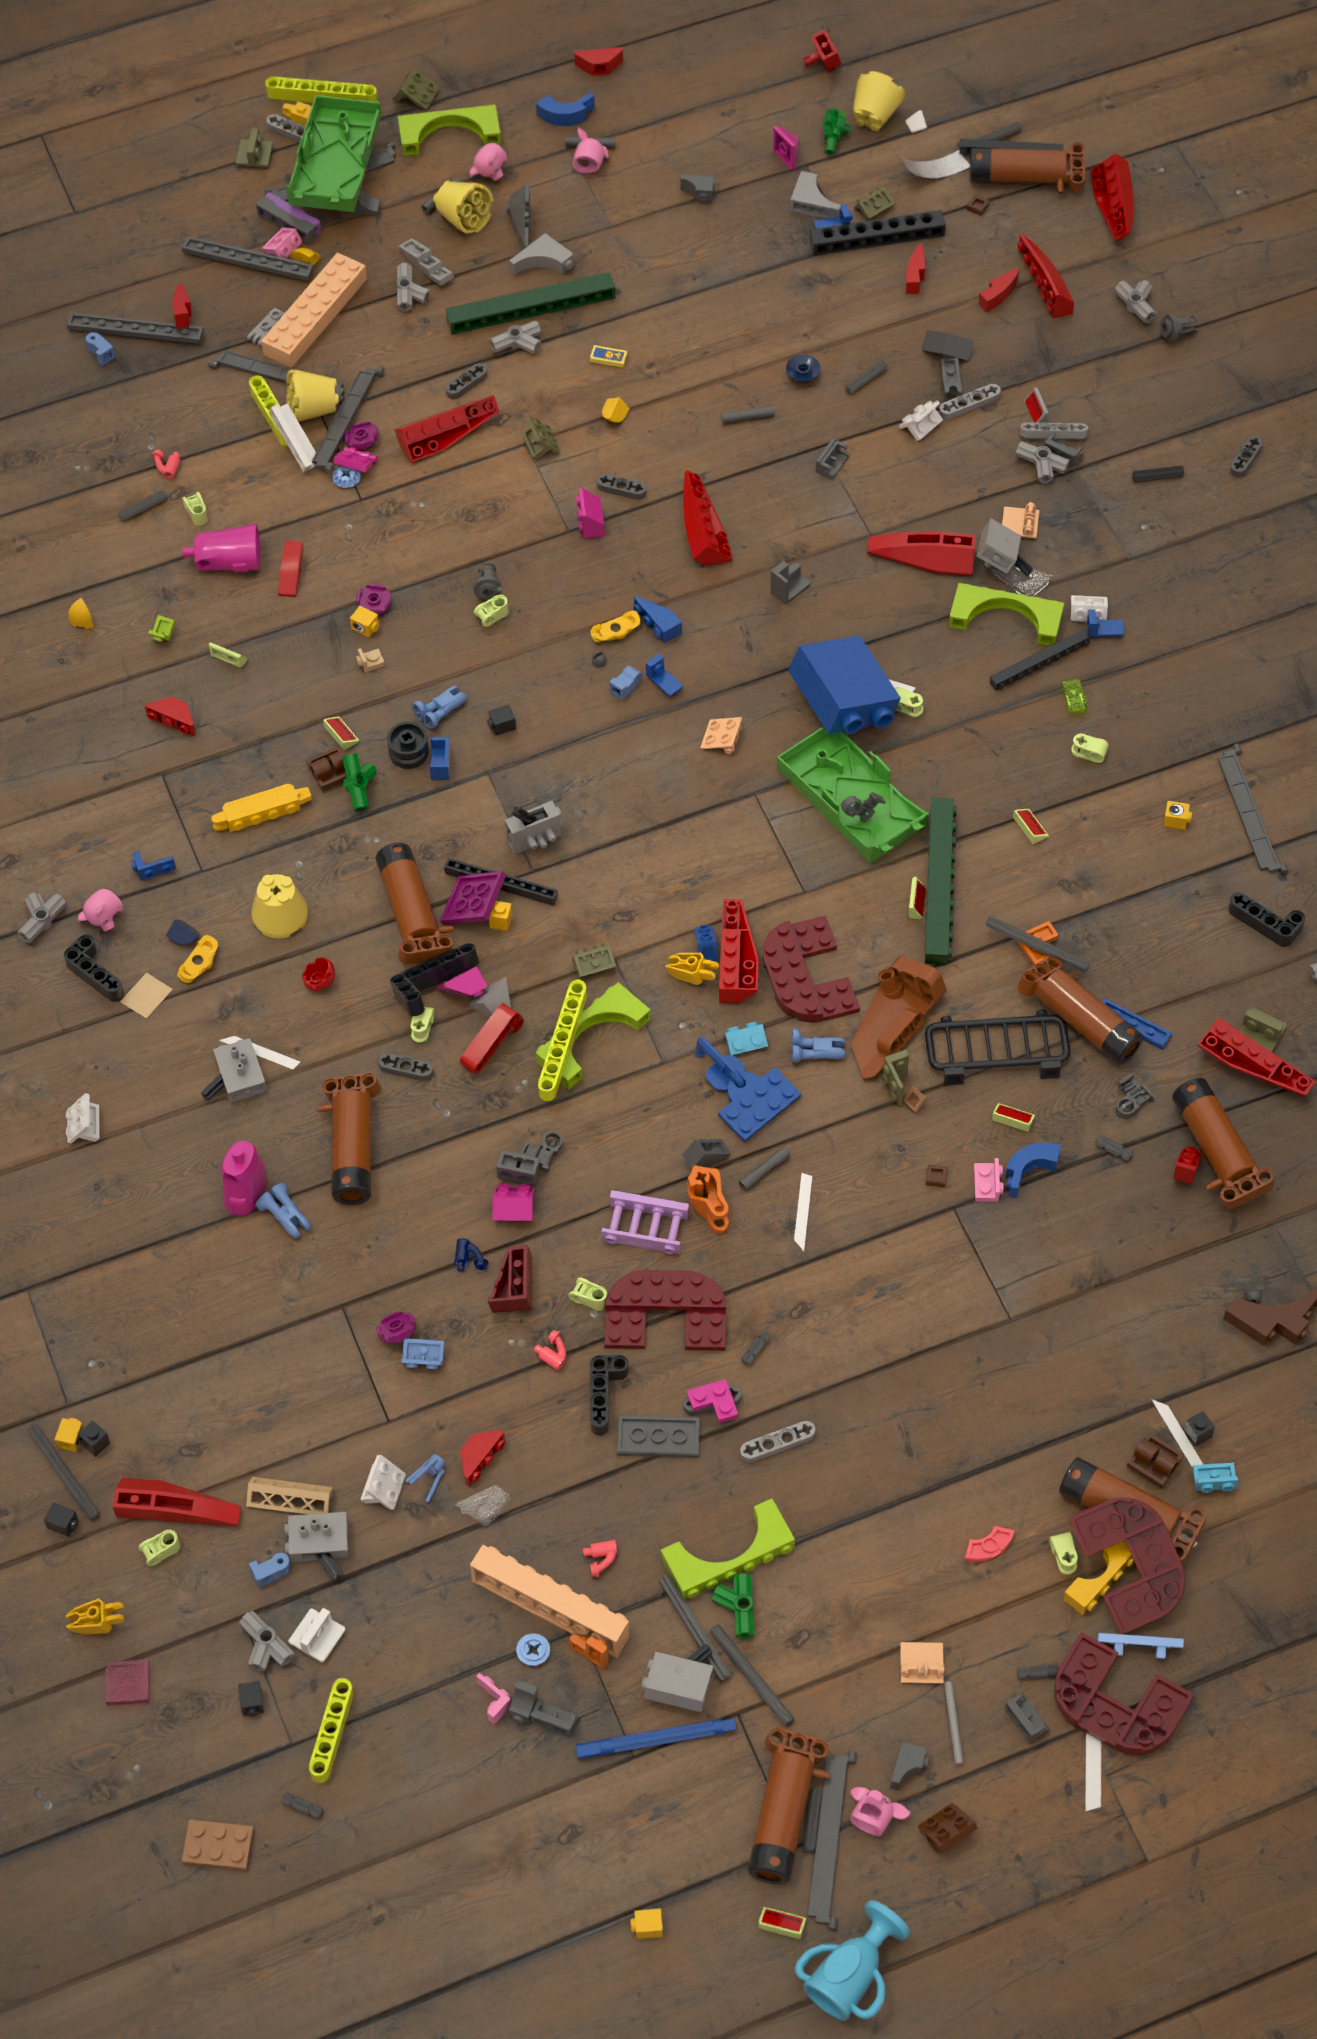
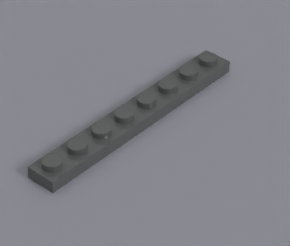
[182,236,314,281]
[67,312,204,344]

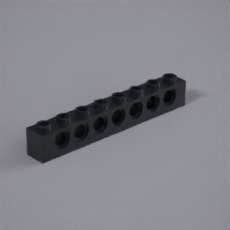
[810,210,946,256]

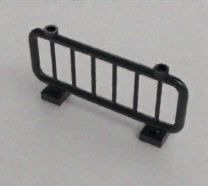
[925,1009,1071,1086]

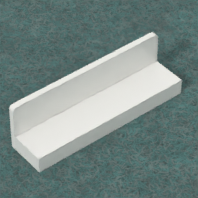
[269,404,316,473]

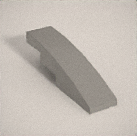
[399,238,454,286]

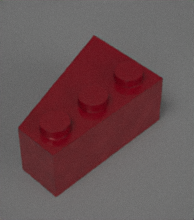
[488,1245,532,1313]

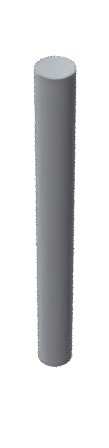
[944,1682,964,1766]

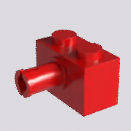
[803,29,842,71]

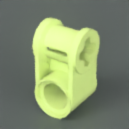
[182,492,208,526]
[474,595,509,627]
[895,687,923,717]
[1071,734,1109,763]
[411,1007,435,1043]
[568,1278,607,1311]
[138,1530,181,1566]
[1049,1532,1078,1575]

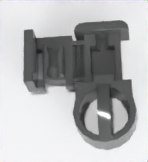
[841,792,886,823]
[1116,1073,1154,1119]
[520,1131,562,1172]

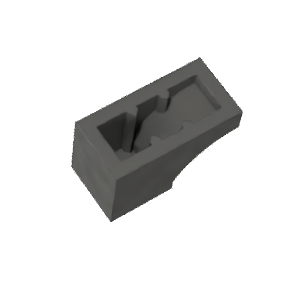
[681,174,714,203]
[345,188,381,216]
[682,1139,731,1170]
[509,1680,539,1725]
[890,1741,930,1791]

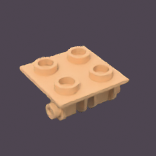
[1002,502,1039,539]
[700,717,742,754]
[901,1642,944,1684]

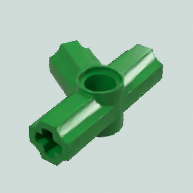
[342,753,377,811]
[711,1573,754,1639]

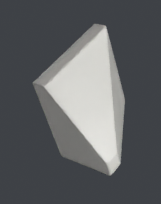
[905,110,927,133]

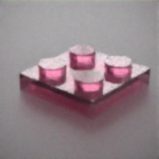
[105,1659,149,1705]

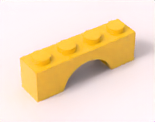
[1063,1540,1135,1615]

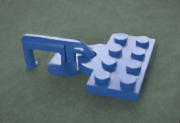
[695,1036,801,1143]

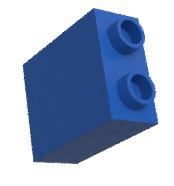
[788,636,901,734]

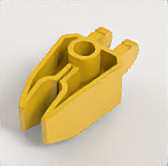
[665,953,719,985]
[66,1599,124,1635]

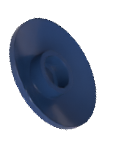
[786,355,820,382]

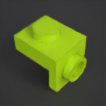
[148,615,176,643]

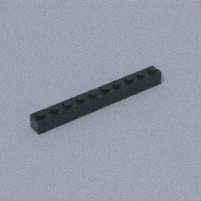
[959,139,1063,154]
[990,629,1091,691]
[444,858,558,905]

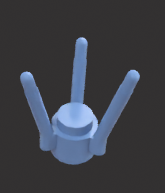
[405,1454,446,1502]

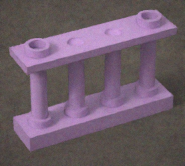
[601,1190,689,1254]

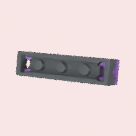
[256,192,321,245]

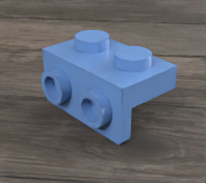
[401,1339,445,1369]

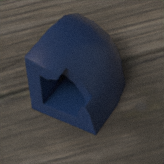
[165,920,200,944]

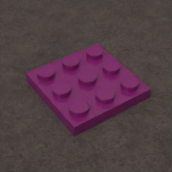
[440,871,506,925]

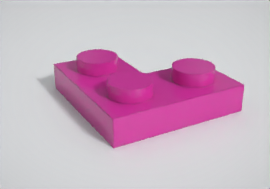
[687,1379,738,1423]

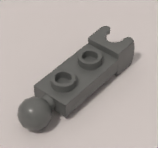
[940,354,962,401]

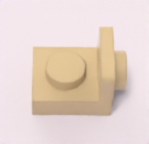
[356,648,385,673]

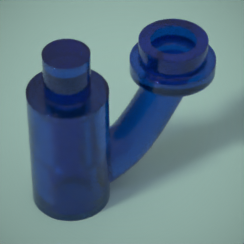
[454,1238,489,1272]

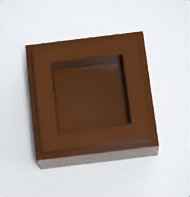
[967,195,989,216]
[926,1165,947,1187]

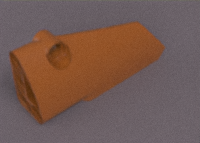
[851,956,947,1080]

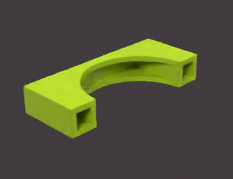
[398,105,501,156]
[949,583,1064,646]
[536,982,651,1090]
[661,1498,795,1599]

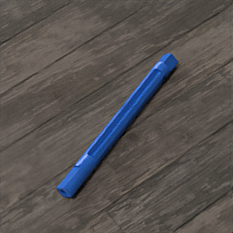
[576,1719,736,1759]

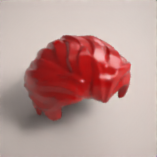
[302,957,335,991]

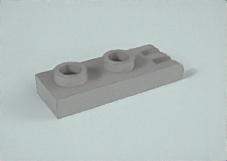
[247,307,285,347]

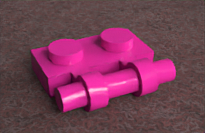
[333,447,378,472]

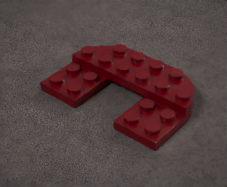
[763,915,860,1023]
[604,1270,726,1351]
[1069,1497,1186,1635]
[1054,1632,1194,1755]

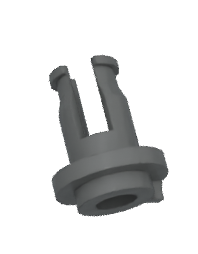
[1159,314,1198,342]
[473,562,502,600]

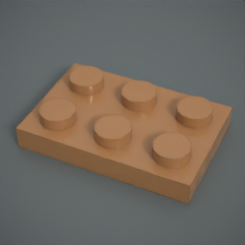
[182,1820,254,1871]

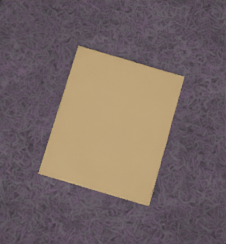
[120,973,173,1019]

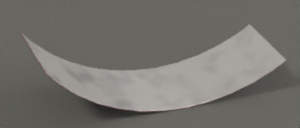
[893,148,970,178]

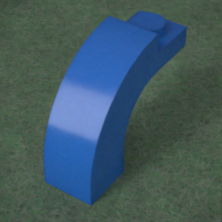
[536,92,595,126]
[1005,1142,1061,1198]

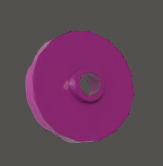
[344,421,379,450]
[356,584,392,615]
[376,1312,416,1343]

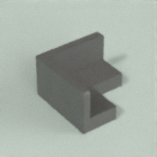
[922,330,974,360]
[771,561,810,605]

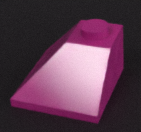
[773,126,799,171]
[436,966,488,998]

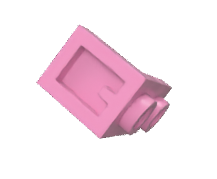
[476,1673,511,1725]

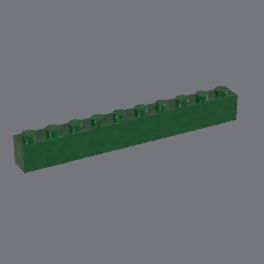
[445,272,615,335]
[925,797,957,965]

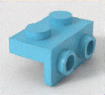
[723,1021,768,1055]
[1192,1463,1239,1493]

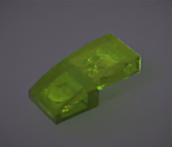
[1062,679,1087,713]

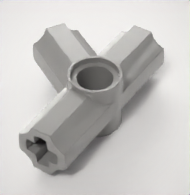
[397,263,430,312]
[1114,280,1157,324]
[489,321,541,354]
[1015,441,1070,484]
[17,892,67,944]
[239,1611,295,1672]

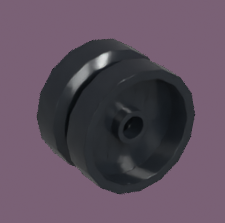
[387,721,429,769]

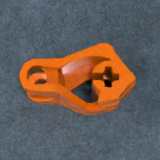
[687,1165,729,1234]

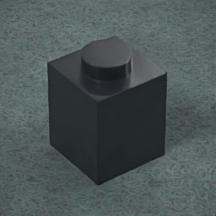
[487,705,516,735]
[1184,1411,1215,1447]
[78,1421,110,1457]
[44,1502,79,1537]
[238,1681,264,1717]

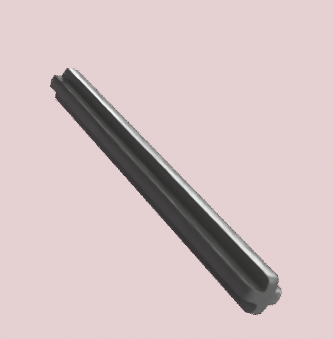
[986,916,1090,973]
[28,1424,99,1520]
[659,1575,730,1682]
[710,1624,794,1726]

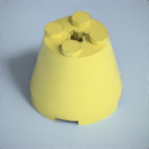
[852,71,905,132]
[433,181,493,234]
[286,370,338,422]
[251,874,308,939]

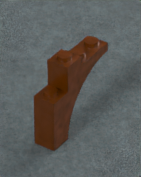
[1224,1285,1317,1346]

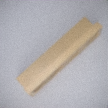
[246,1477,333,1514]

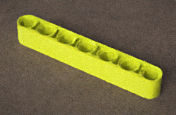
[266,77,378,103]
[538,980,587,1101]

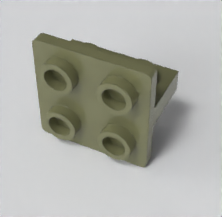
[236,128,273,168]
[522,415,560,460]
[1239,1008,1287,1052]

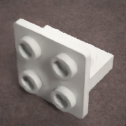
[899,401,943,441]
[66,1093,100,1144]
[360,1455,406,1510]
[288,1608,345,1663]

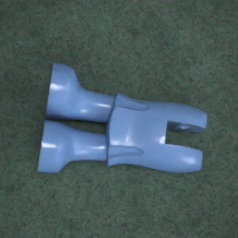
[412,685,468,729]
[791,1028,846,1063]
[255,1183,311,1239]

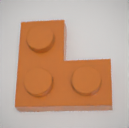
[1016,921,1059,966]
[569,1633,609,1669]

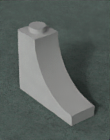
[790,171,840,219]
[509,233,574,275]

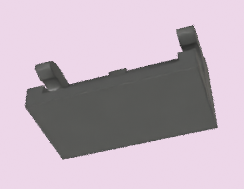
[1044,433,1083,468]
[816,438,850,480]
[1005,1693,1049,1743]
[530,1699,579,1738]

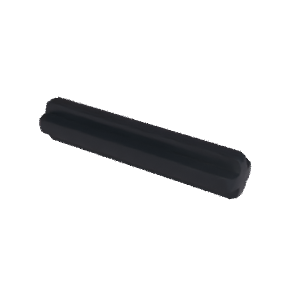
[1132,466,1184,481]

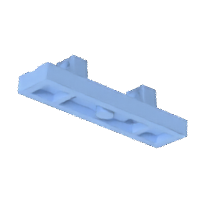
[1097,1633,1184,1659]

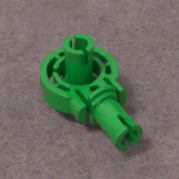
[822,108,851,155]

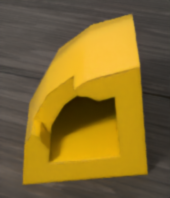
[290,247,321,266]
[602,397,629,423]
[68,598,94,629]

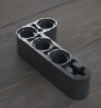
[1228,892,1305,947]
[64,934,124,1002]
[590,1355,629,1436]

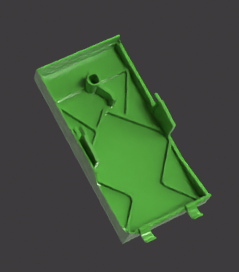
[286,95,381,212]
[777,726,929,863]

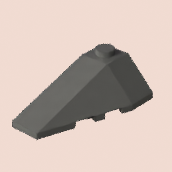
[506,184,531,250]

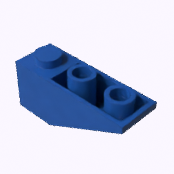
[633,596,682,643]

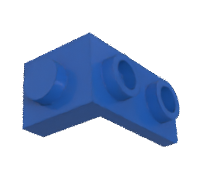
[814,204,853,229]
[130,851,176,880]

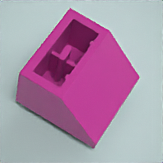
[576,488,605,538]
[492,1184,534,1221]

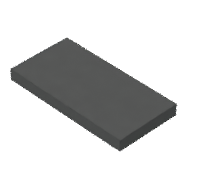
[617,1415,700,1458]

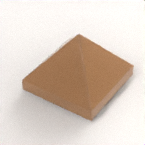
[903,1086,927,1113]

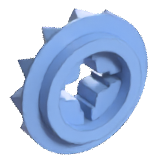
[333,466,361,488]
[516,1634,550,1667]

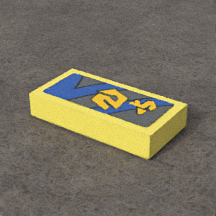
[590,345,627,368]

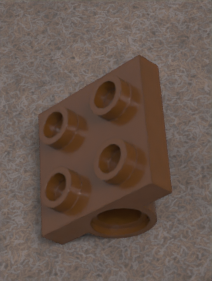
[306,746,347,791]
[1127,1433,1185,1488]
[918,1803,978,1853]

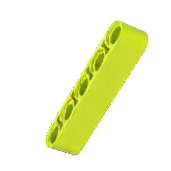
[249,376,288,446]
[309,1678,354,1783]

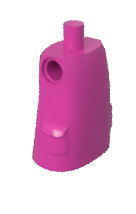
[182,523,260,573]
[221,1141,267,1216]

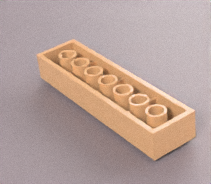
[261,253,367,368]
[470,1545,630,1658]

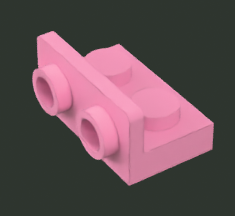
[262,227,302,258]
[974,1158,1003,1202]

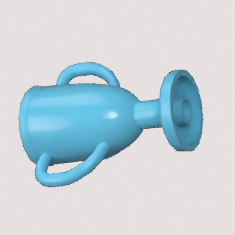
[795,1900,911,2021]

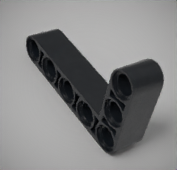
[390,943,479,1016]

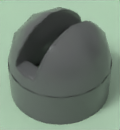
[592,651,606,667]
[1244,1290,1261,1304]

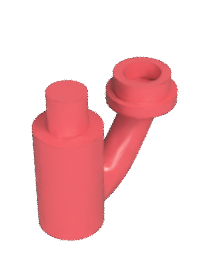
[151,450,180,479]
[534,1330,566,1371]
[583,1540,617,1578]

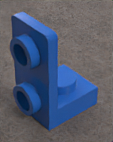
[1087,609,1124,637]
[646,653,683,697]
[694,925,718,962]

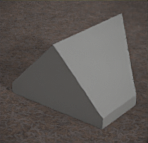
[469,977,511,1018]

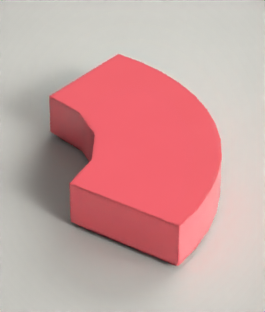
[965,1526,1015,1562]

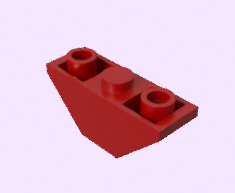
[574,47,623,76]
[145,697,196,736]
[1173,1147,1202,1184]
[460,1430,506,1487]

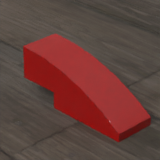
[906,244,925,294]
[979,268,1019,313]
[172,283,192,329]
[278,540,304,597]

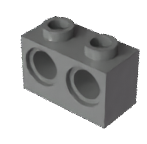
[496,1150,541,1186]

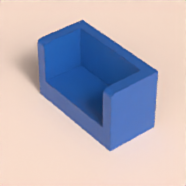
[430,737,450,780]

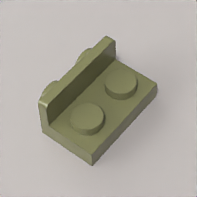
[854,187,895,221]
[572,943,616,978]

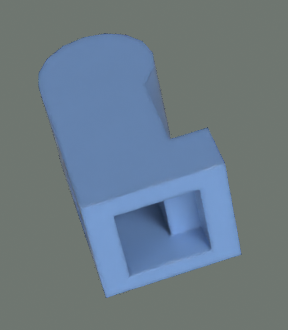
[86,332,115,366]
[609,665,643,701]
[249,1553,290,1588]

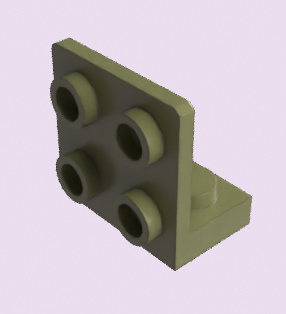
[393,68,439,110]
[881,1050,909,1107]

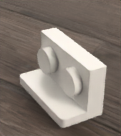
[1070,595,1108,622]

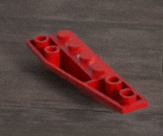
[1090,153,1134,242]
[1017,234,1074,319]
[394,395,500,462]
[683,470,733,565]
[867,531,976,576]
[719,899,759,1003]
[1197,1017,1316,1097]
[112,1478,241,1526]

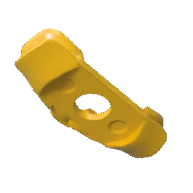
[590,611,641,642]
[177,935,218,983]

